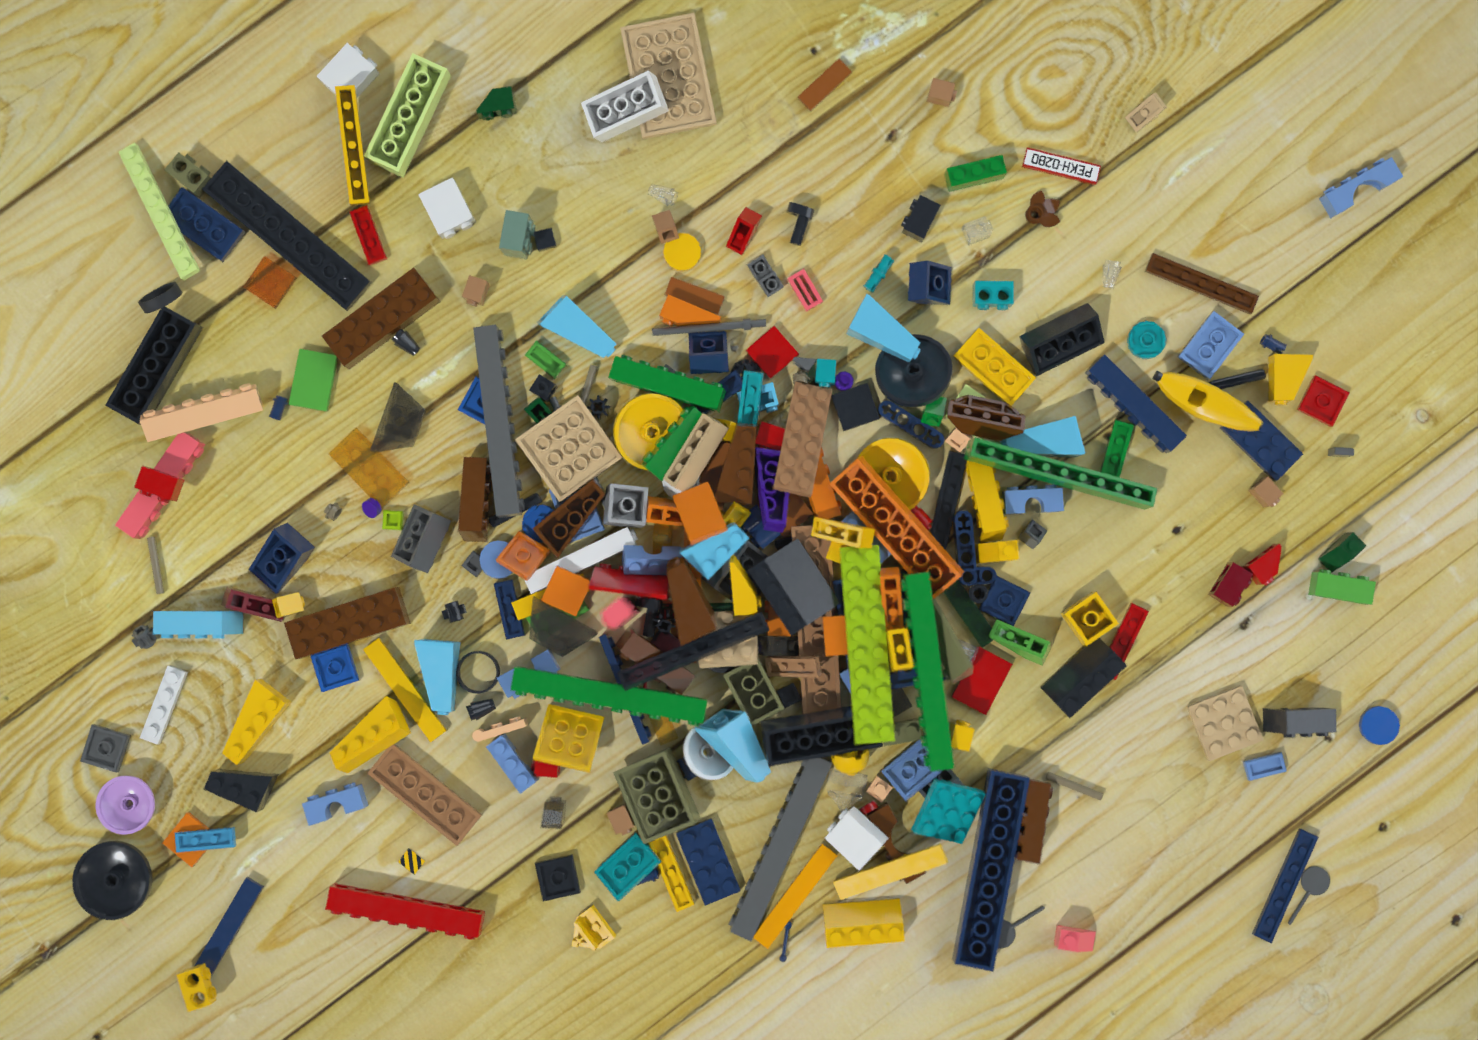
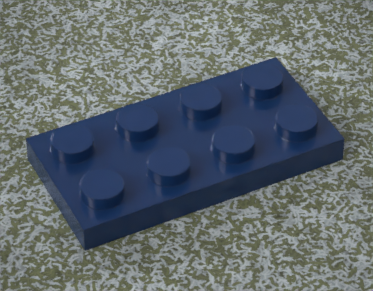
[168,187,245,262]
[1220,401,1303,482]
[676,818,741,906]

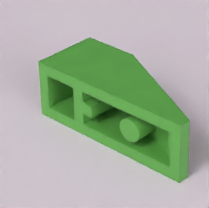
[989,619,1051,666]

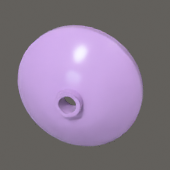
[96,776,155,835]

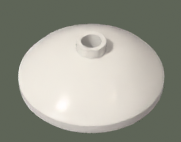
[683,723,733,780]

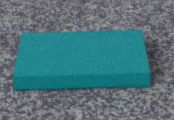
[594,832,662,902]

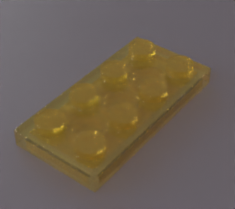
[328,428,410,509]

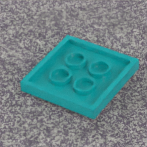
[911,778,986,844]

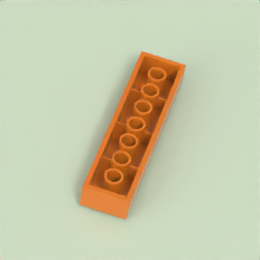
[829,456,964,599]

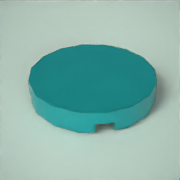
[1127,321,1166,359]

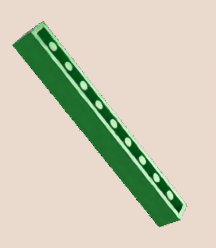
[964,437,1158,510]
[900,572,954,772]
[510,666,708,726]

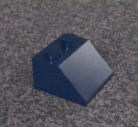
[908,260,951,305]
[689,331,729,374]

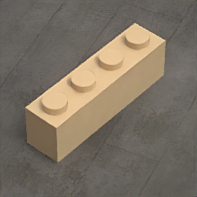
[663,413,729,491]

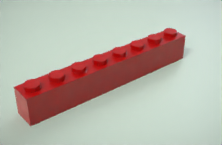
[325,883,485,940]

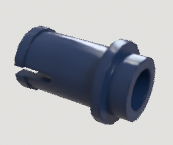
[1260,334,1287,354]
[269,395,288,421]
[677,757,697,781]
[637,868,659,886]

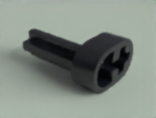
[786,202,815,246]
[635,596,663,637]

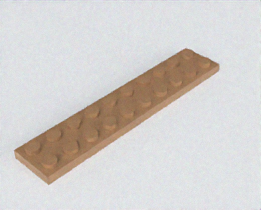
[791,525,841,714]

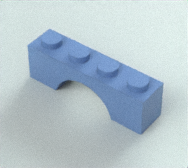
[1319,157,1403,219]

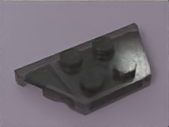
[370,382,426,453]
[529,596,598,657]

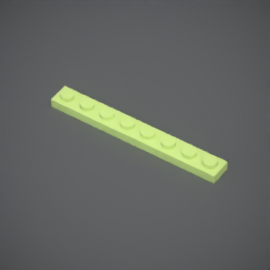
[118,143,200,280]

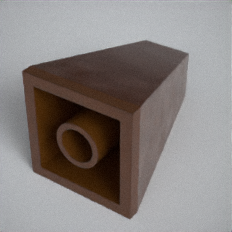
[666,556,717,645]

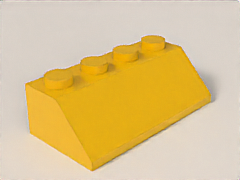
[823,898,905,948]

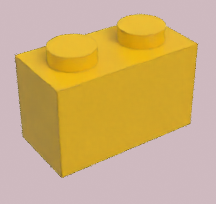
[886,628,913,672]
[949,719,975,752]

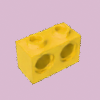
[177,963,217,1012]

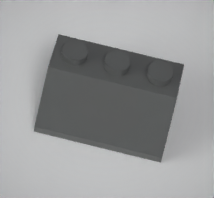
[391,504,451,573]
[702,540,768,602]

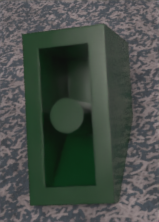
[1318,532,1367,573]

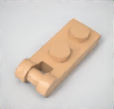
[472,716,528,742]

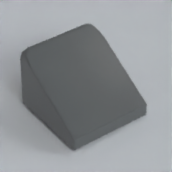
[793,357,817,373]
[1019,519,1047,549]

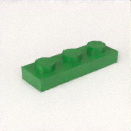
[1100,420,1134,478]

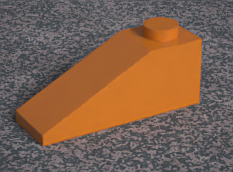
[659,294,721,327]
[646,496,684,526]
[880,567,904,631]

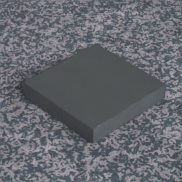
[80,724,131,773]

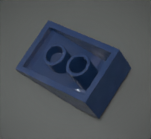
[248,523,315,594]

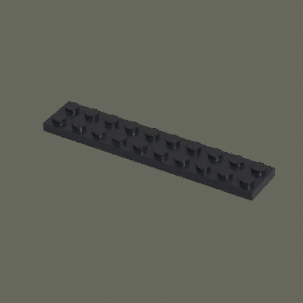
[202,160,372,311]

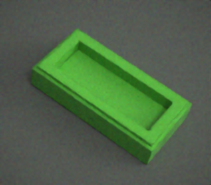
[525,340,567,379]

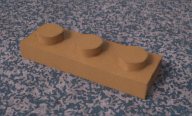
[765,656,821,678]

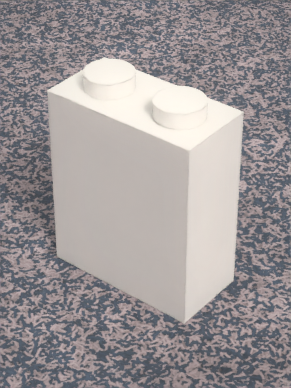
[317,43,379,98]
[418,177,476,239]
[825,806,888,871]

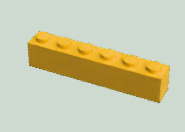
[335,85,370,205]

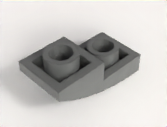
[746,254,784,297]

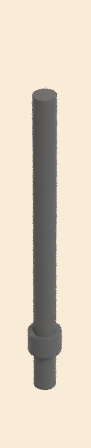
[652,318,766,336]

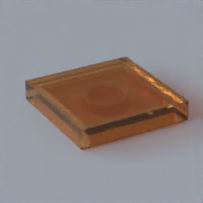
[243,256,297,309]

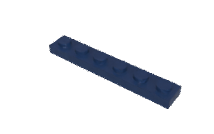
[599,634,652,745]

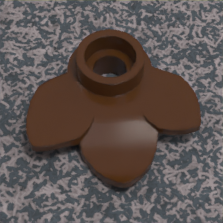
[1025,191,1060,227]

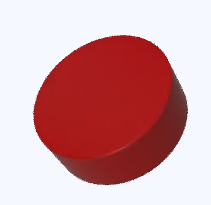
[859,800,878,815]

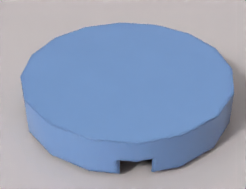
[479,540,513,579]

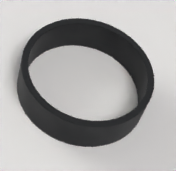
[138,282,182,314]
[456,651,500,694]

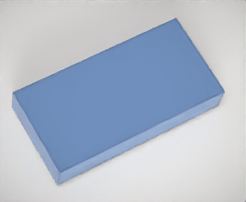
[1243,752,1287,781]

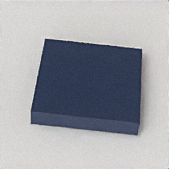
[979,575,1030,626]

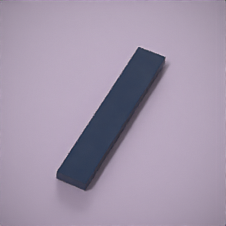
[1252,828,1319,944]
[192,877,264,981]

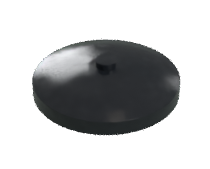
[875,334,952,407]
[72,841,153,920]

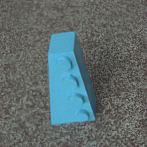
[153,611,243,639]

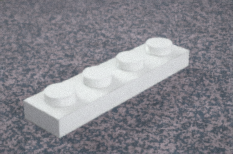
[140,665,188,745]

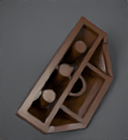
[947,395,1025,441]

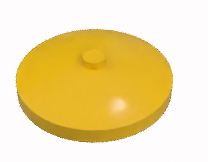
[613,393,683,470]
[857,438,930,510]

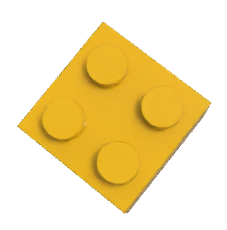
[1060,592,1119,646]

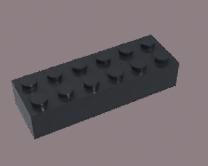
[105,307,204,425]
[761,706,883,766]

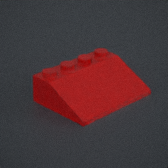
[588,563,670,599]

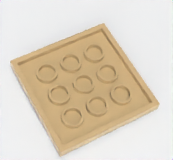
[515,395,622,502]

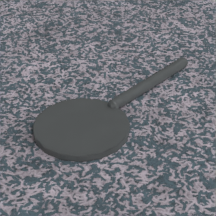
[1288,866,1330,925]
[998,906,1045,948]

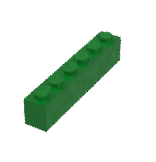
[608,355,726,413]

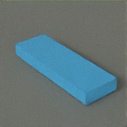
[175,827,236,853]

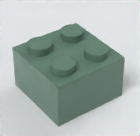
[499,210,536,259]

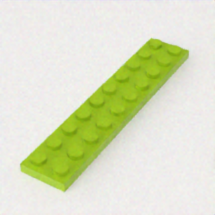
[839,545,895,744]

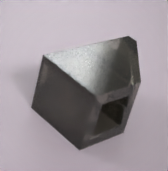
[758,636,799,656]

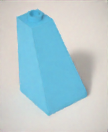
[846,294,921,362]
[537,295,616,358]
[1000,416,1085,458]
[414,639,460,715]
[695,708,771,783]

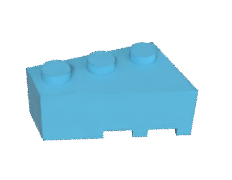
[679,522,749,580]

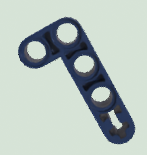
[953,510,997,586]

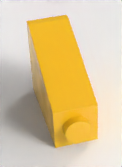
[1268,354,1313,406]
[975,540,1019,564]

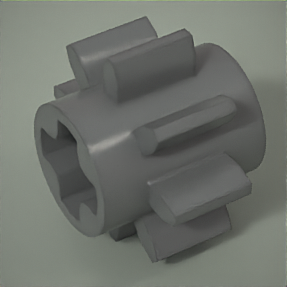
[131,625,157,649]

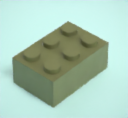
[723,659,784,726]

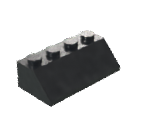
[1019,303,1105,376]
[1040,638,1127,718]

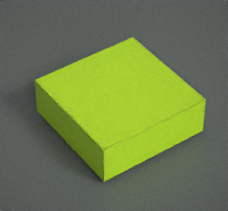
[382,510,404,530]

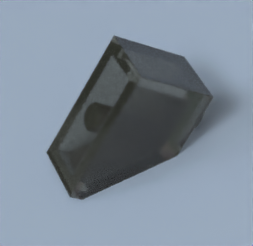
[541,796,566,829]

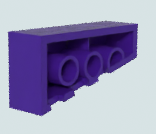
[754,447,789,533]

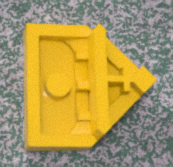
[572,905,616,951]

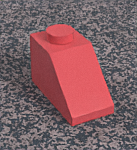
[1054,925,1096,952]

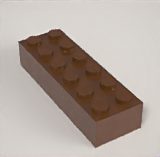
[322,267,441,370]
[284,587,411,660]

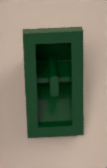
[524,397,553,424]

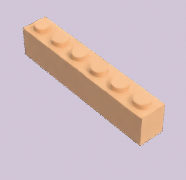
[140,383,263,442]

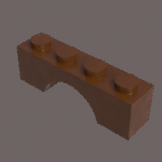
[867,802,926,884]

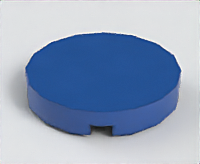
[522,505,554,543]
[1359,706,1400,745]

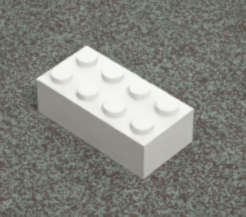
[581,70,669,142]

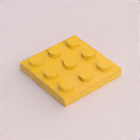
[533,704,604,773]

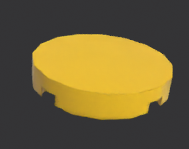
[663,233,701,272]

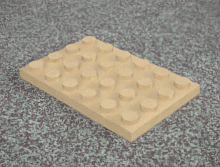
[620,13,717,139]

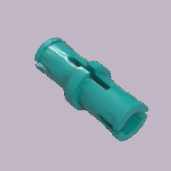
[863,254,894,293]

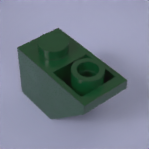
[476,86,517,121]

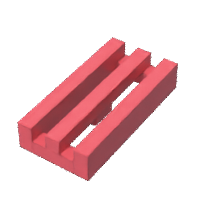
[787,269,823,312]

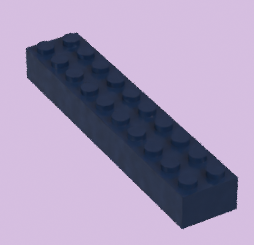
[952,768,1030,972]

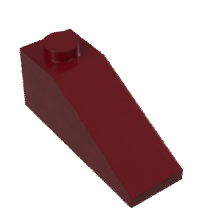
[221,586,283,622]

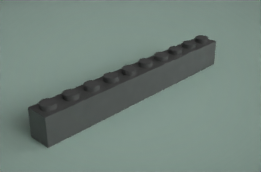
[473,324,525,518]
[728,757,832,941]

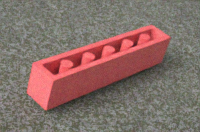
[115,432,206,539]
[600,597,640,629]

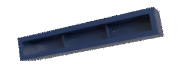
[1085,354,1187,454]

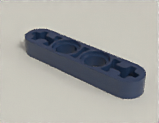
[878,401,944,449]

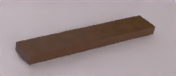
[1144,253,1259,314]

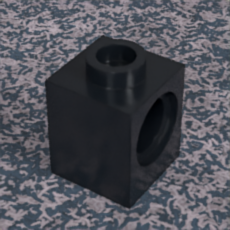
[529,374,558,403]

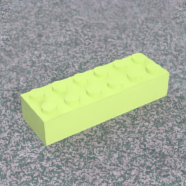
[364,53,451,177]

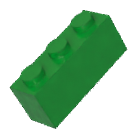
[944,155,1007,192]

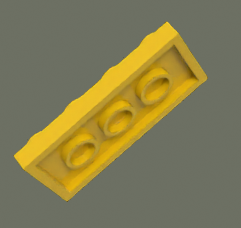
[953,328,1036,406]

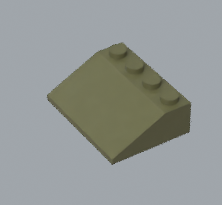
[613,747,701,844]

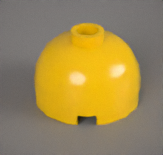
[831,749,869,776]

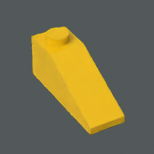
[811,517,875,548]
[730,554,762,616]

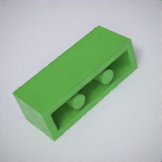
[1308,569,1376,605]

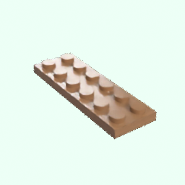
[773,381,832,498]
[367,744,482,846]

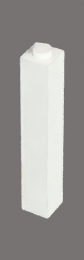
[525,527,638,594]

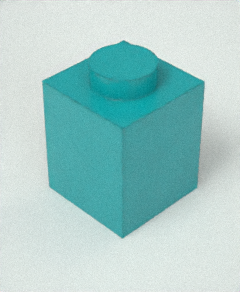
[815,359,836,388]

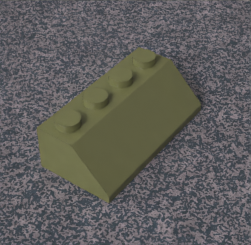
[933,598,973,684]

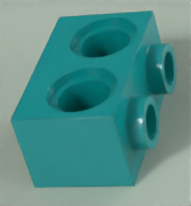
[973,281,1014,310]

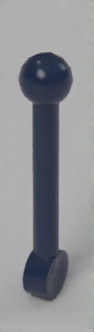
[779,921,792,962]

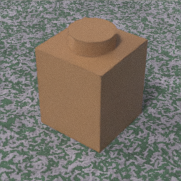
[926,78,957,107]
[652,210,679,244]
[462,275,490,307]
[1248,477,1283,508]
[607,803,635,836]

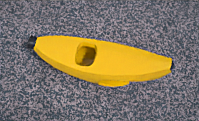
[1152,371,1263,431]

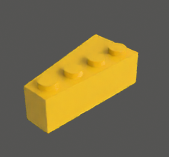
[965,460,1009,544]
[222,679,291,765]
[329,696,411,773]

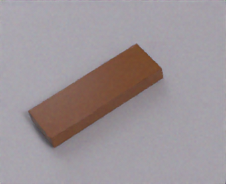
[798,59,852,112]
[665,277,725,315]

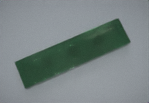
[943,579,993,648]

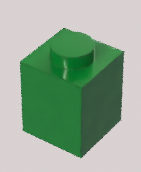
[921,397,947,427]

